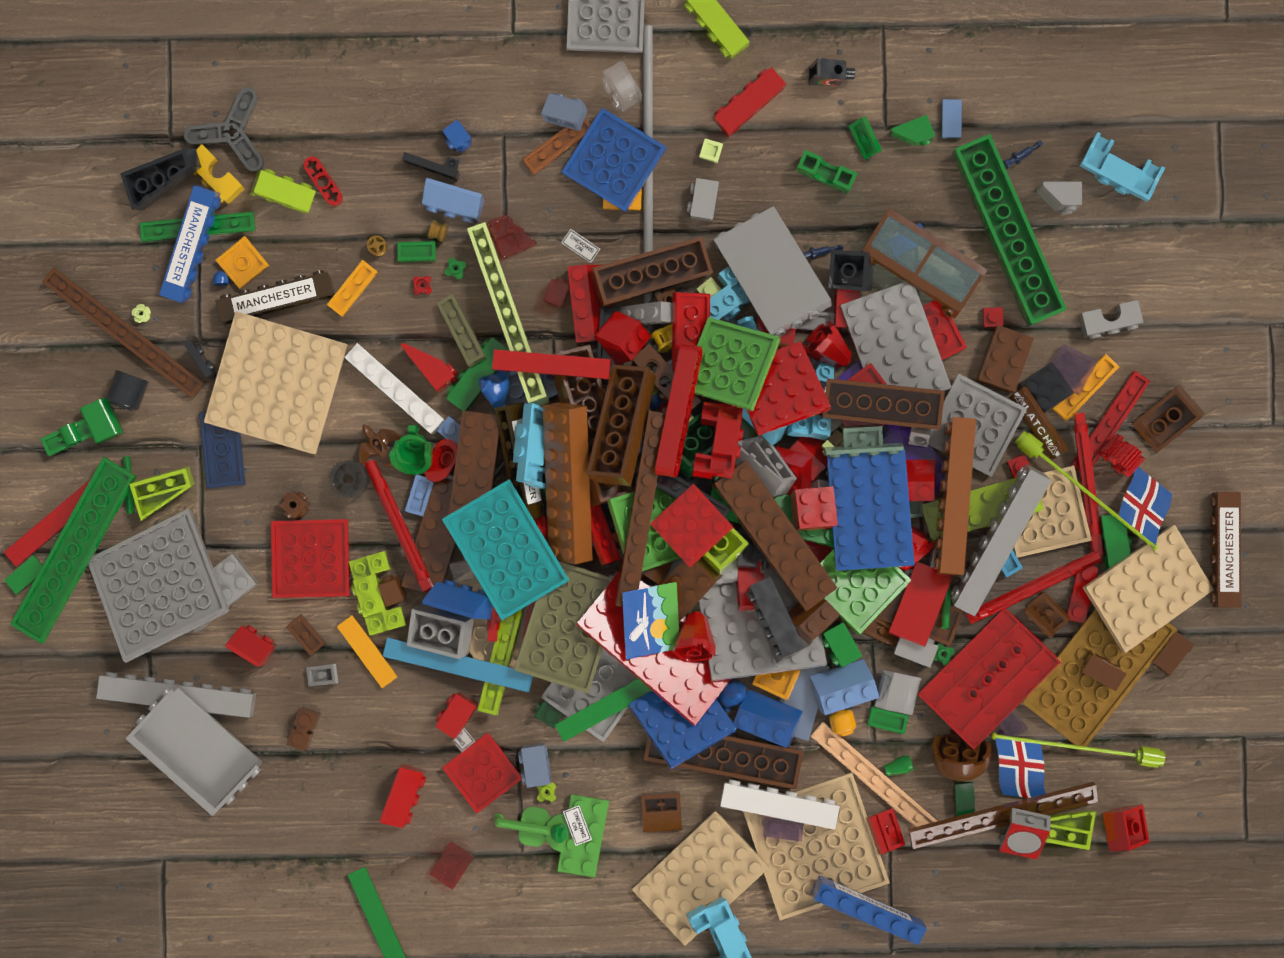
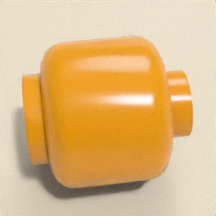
[829,709,856,736]

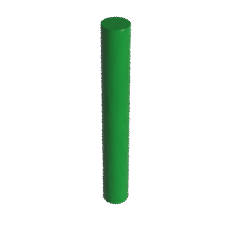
[123,456,134,514]
[941,582,951,629]

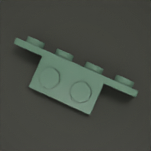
[824,425,904,457]

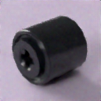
[105,370,149,411]

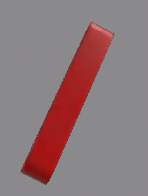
[655,344,703,477]

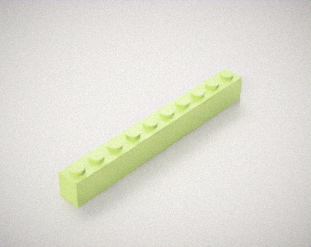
[467,222,549,406]

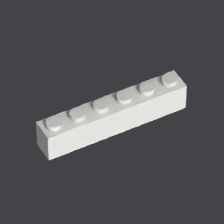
[344,343,445,435]
[720,779,840,829]

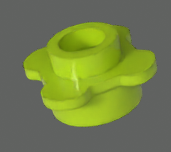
[537,783,556,802]

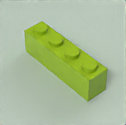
[683,0,750,60]

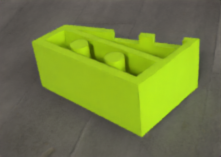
[249,169,316,214]
[129,466,195,520]
[1046,809,1096,850]

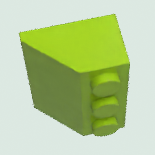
[702,528,749,575]

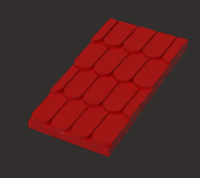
[918,608,1062,750]

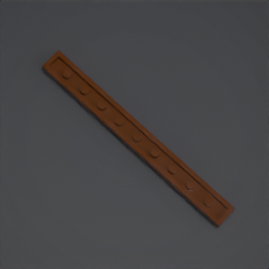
[42,267,205,399]
[615,411,666,607]
[908,782,1098,849]

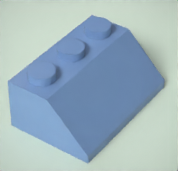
[422,178,485,224]
[809,659,879,715]

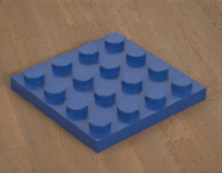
[562,108,667,213]
[629,691,737,769]

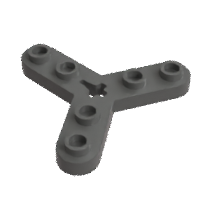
[184,87,264,173]

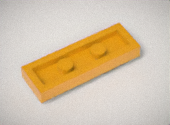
[327,260,378,317]

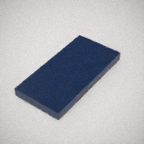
[199,412,246,489]

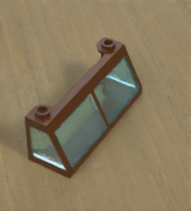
[861,208,987,319]

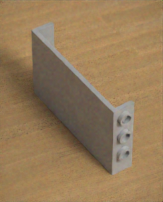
[714,206,831,338]
[125,685,262,816]

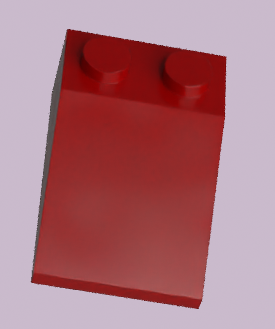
[401,343,458,393]

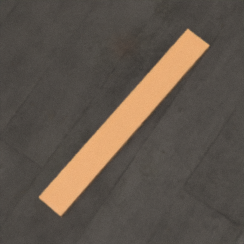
[810,721,937,827]

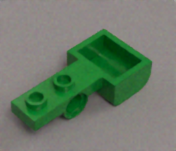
[40,398,124,456]

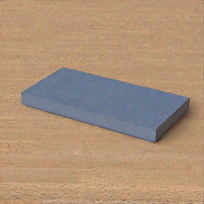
[779,666,829,741]

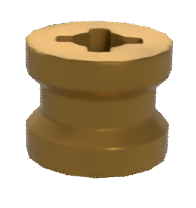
[428,220,449,242]
[367,235,388,257]

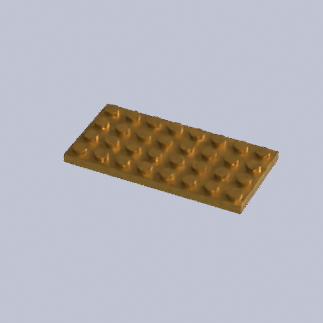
[1021,608,1177,751]

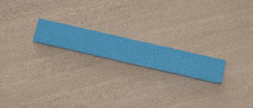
[383,638,533,692]

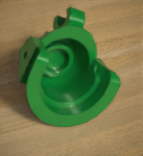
[389,425,433,475]

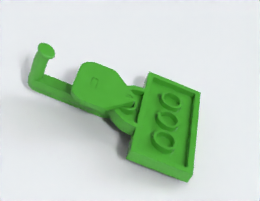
[493,794,609,877]

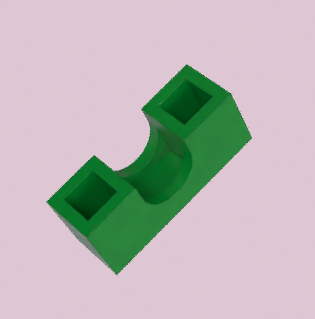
[796,150,858,194]

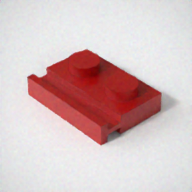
[867,808,906,855]

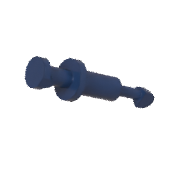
[1002,140,1043,169]
[803,245,843,260]

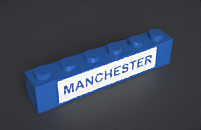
[159,185,221,303]
[811,875,927,945]

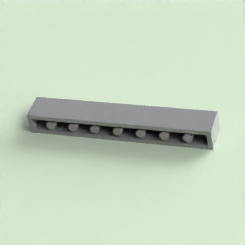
[96,672,256,718]

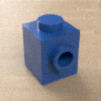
[442,119,473,153]

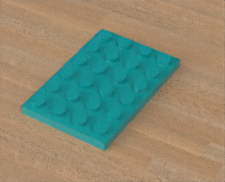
[442,479,569,620]

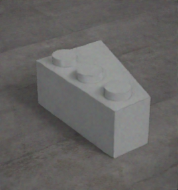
[735,436,797,497]

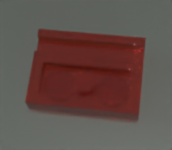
[429,841,475,890]

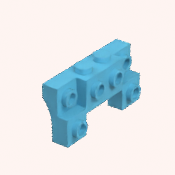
[1079,132,1165,202]
[710,266,750,320]
[787,363,834,440]
[513,403,546,489]
[686,897,752,958]

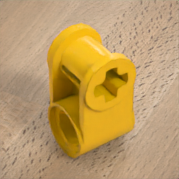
[651,324,672,353]

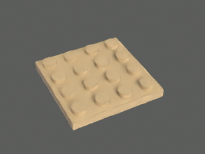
[1013,466,1092,557]

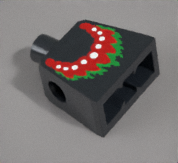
[808,58,855,86]

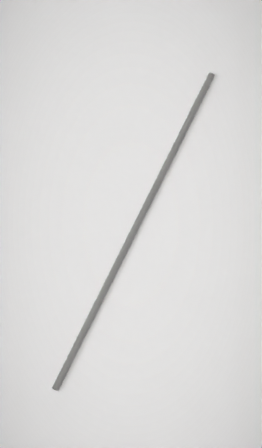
[643,25,653,411]

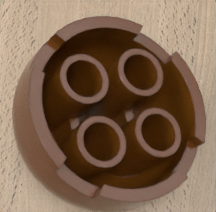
[932,730,991,781]

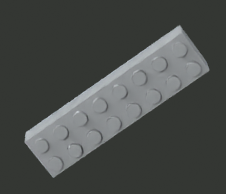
[950,464,1051,616]

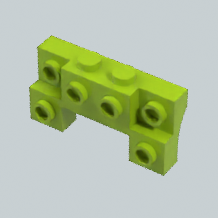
[349,551,407,635]

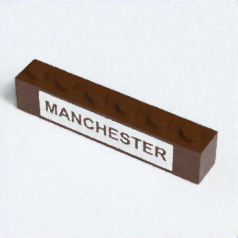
[1210,492,1241,608]

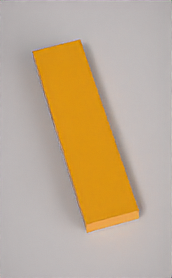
[1052,354,1119,422]
[337,615,398,688]

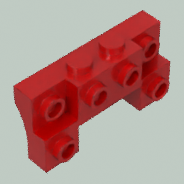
[692,401,744,479]

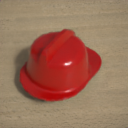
[424,439,458,482]

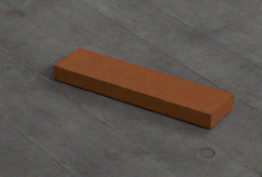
[522,118,591,176]

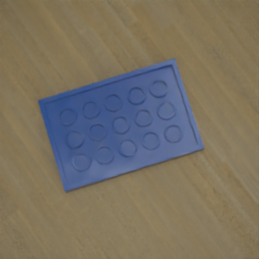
[827,449,915,571]

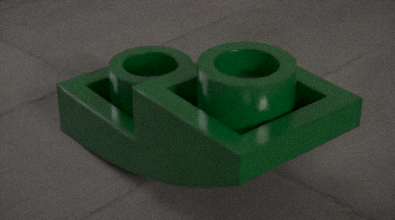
[953,781,975,817]

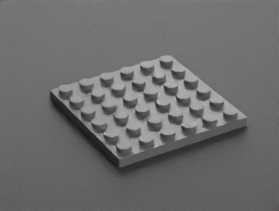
[88,509,230,663]
[698,566,827,681]

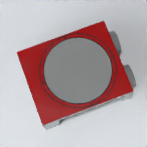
[999,808,1050,860]

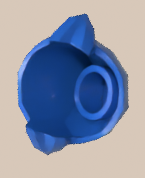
[478,371,510,411]
[717,678,747,713]

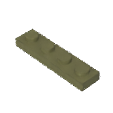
[437,293,487,368]

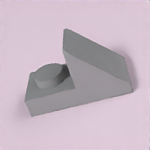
[306,663,339,686]

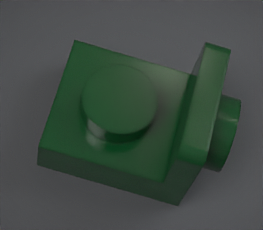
[533,701,563,728]

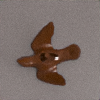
[358,424,402,467]

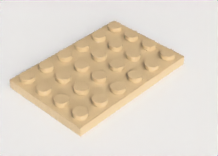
[1083,525,1214,653]
[632,810,769,946]

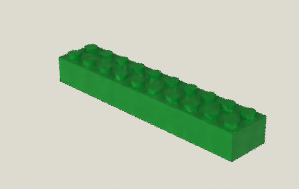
[952,134,1067,327]

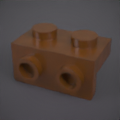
[1024,590,1071,638]

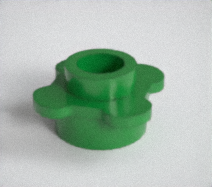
[445,258,466,279]
[933,643,954,665]

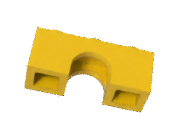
[193,145,245,204]

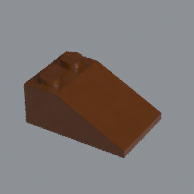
[1132,384,1205,453]

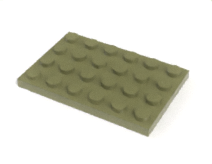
[514,561,613,694]

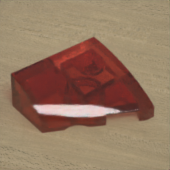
[487,214,537,259]

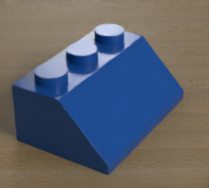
[422,579,493,619]
[733,690,803,748]

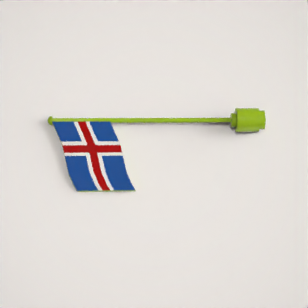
[1015,431,1172,551]
[991,732,1165,798]

